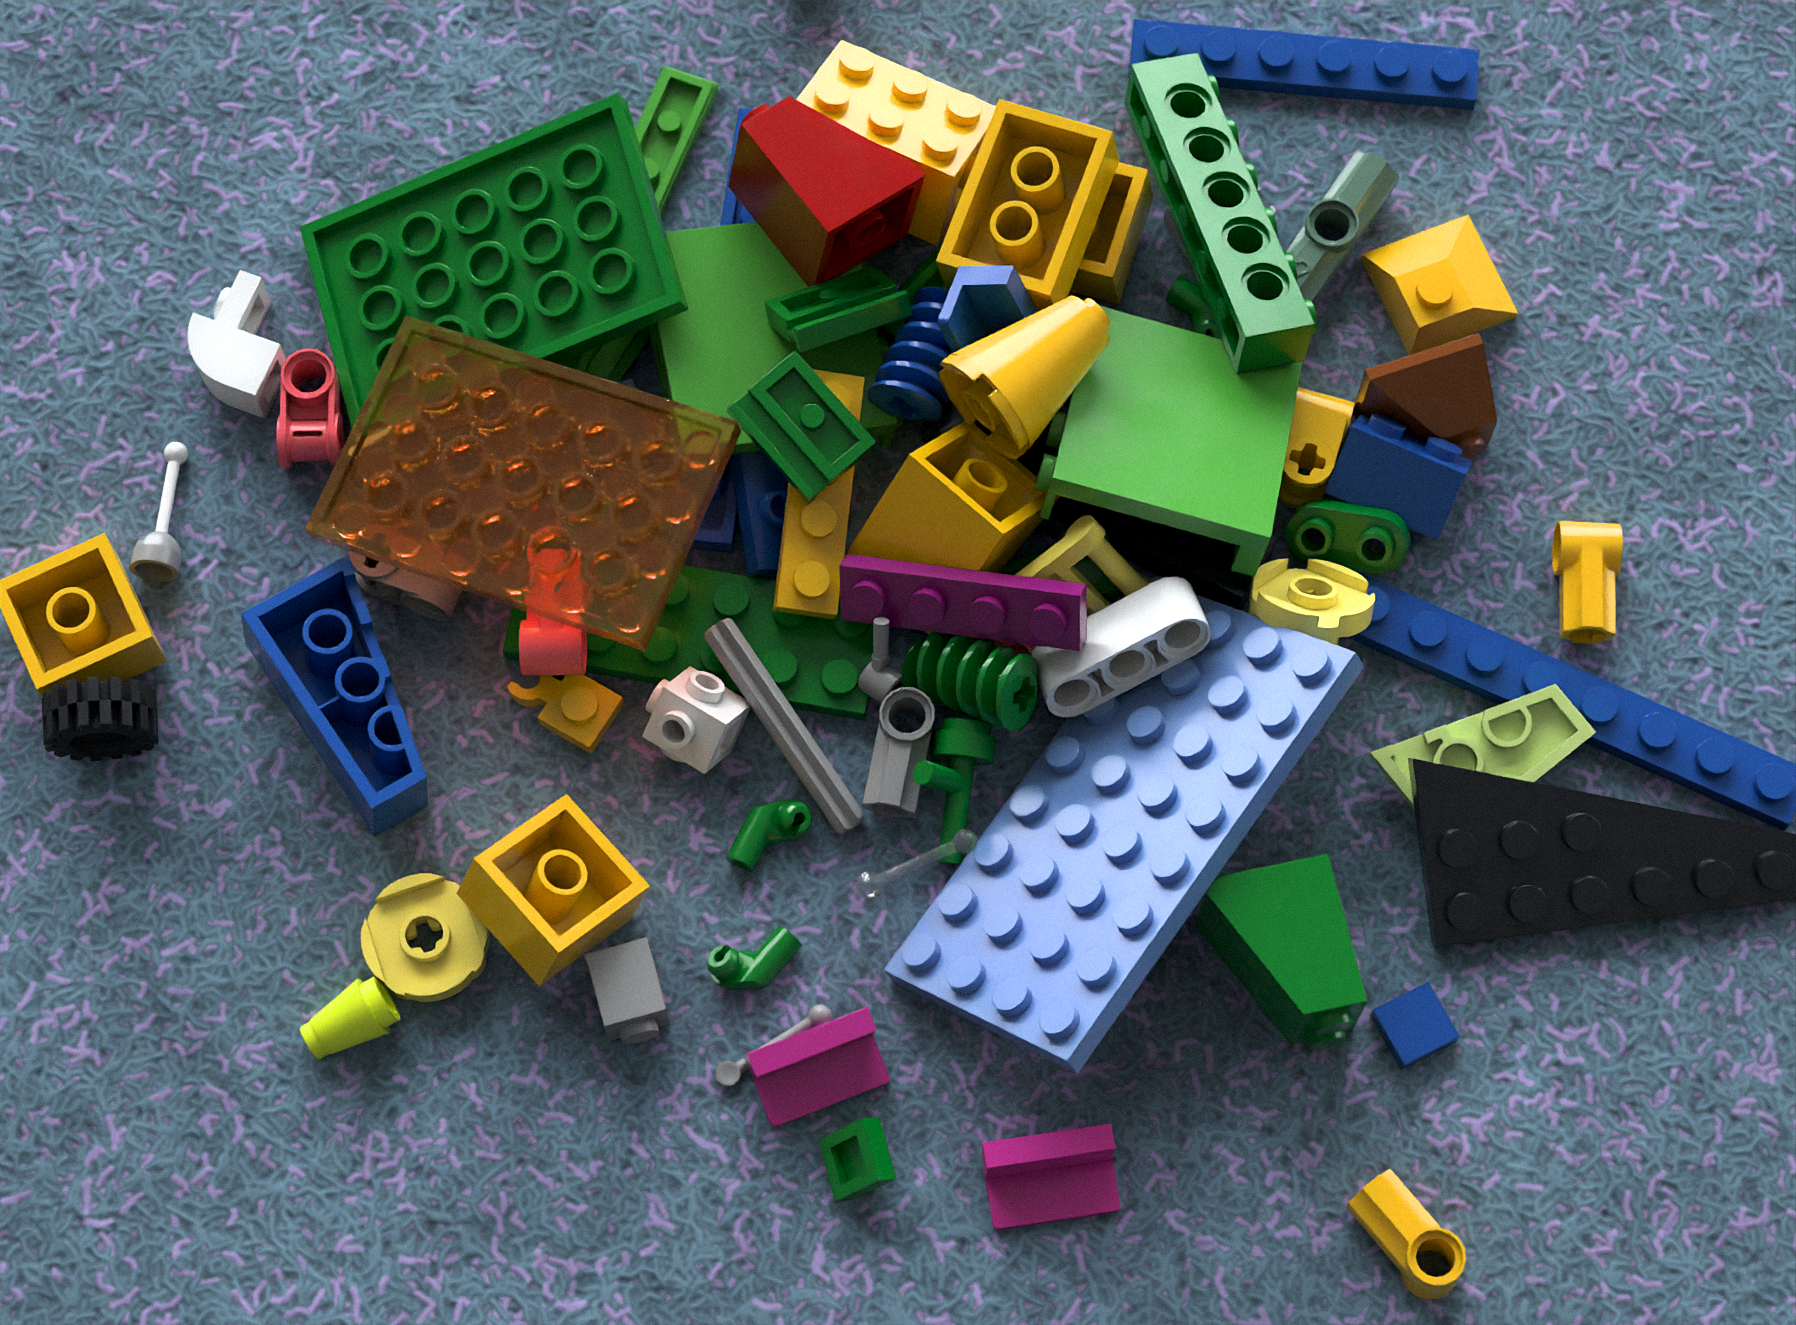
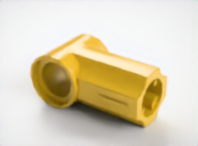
[1552,521,1623,644]
[1346,1169,1466,1300]

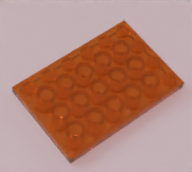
[305,315,741,651]

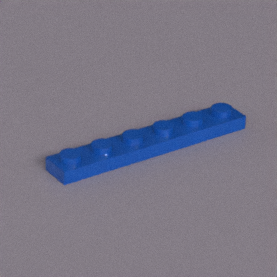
[1128,19,1479,110]

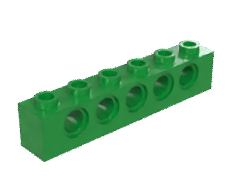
[1124,53,1318,374]

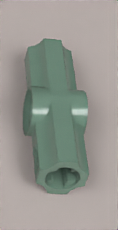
[1285,151,1399,305]

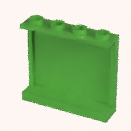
[648,222,903,477]
[1034,306,1303,577]

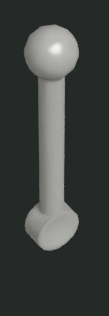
[715,1004,833,1088]

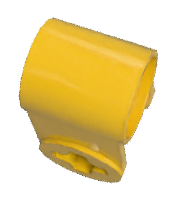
[1278,387,1355,508]

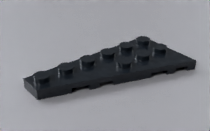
[1408,758,1796,947]

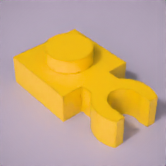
[507,675,624,754]

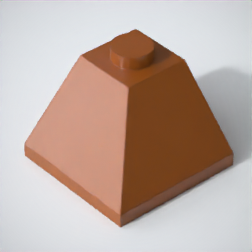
[1351,333,1497,459]

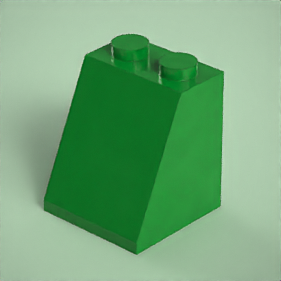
[1192,853,1367,1050]

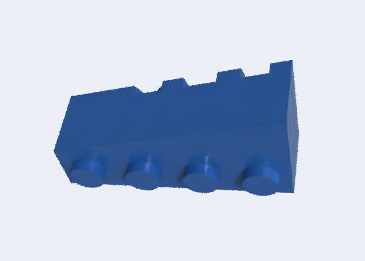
[241,554,428,837]

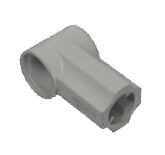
[862,687,935,819]

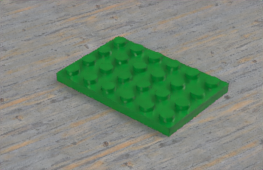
[300,92,689,438]

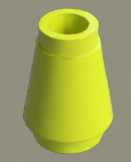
[300,976,401,1060]

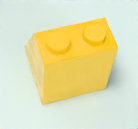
[844,421,1060,635]

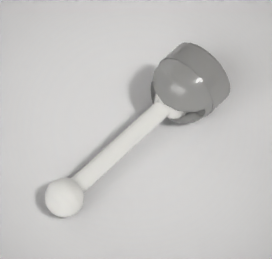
[129,442,188,582]

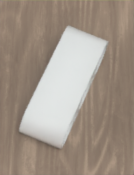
[1031,576,1211,718]

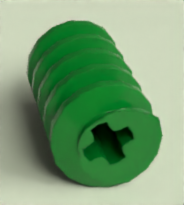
[901,632,1039,732]

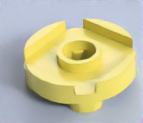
[1249,558,1375,646]
[361,873,490,1002]

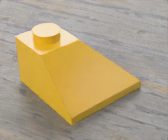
[1361,215,1518,355]

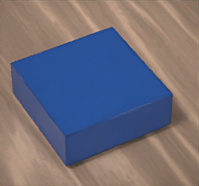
[1370,982,1460,1070]

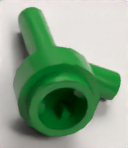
[913,718,996,866]

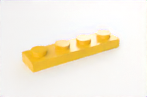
[773,369,865,619]

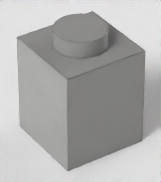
[585,937,670,1044]

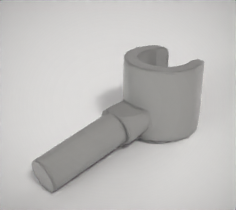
[858,617,904,704]

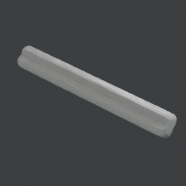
[704,618,864,835]

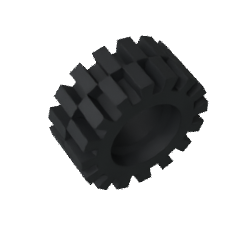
[42,676,159,761]

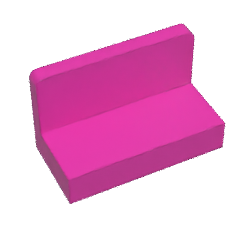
[744,1007,889,1127]
[981,1123,1121,1231]

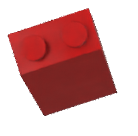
[728,96,925,287]

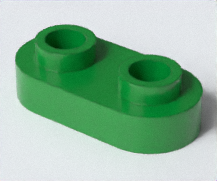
[1286,499,1411,574]

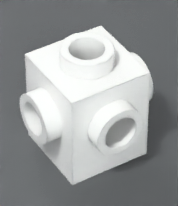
[642,666,751,774]

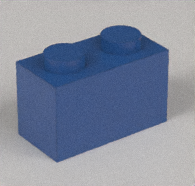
[1324,413,1473,540]

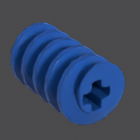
[867,287,953,422]

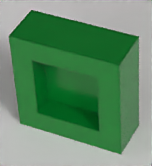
[818,1117,896,1202]

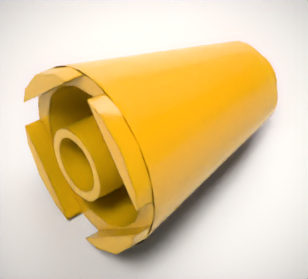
[939,296,1111,460]

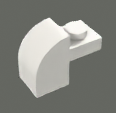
[187,270,286,419]

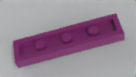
[839,554,1087,651]

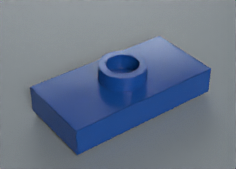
[730,452,788,575]

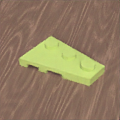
[1368,684,1596,810]

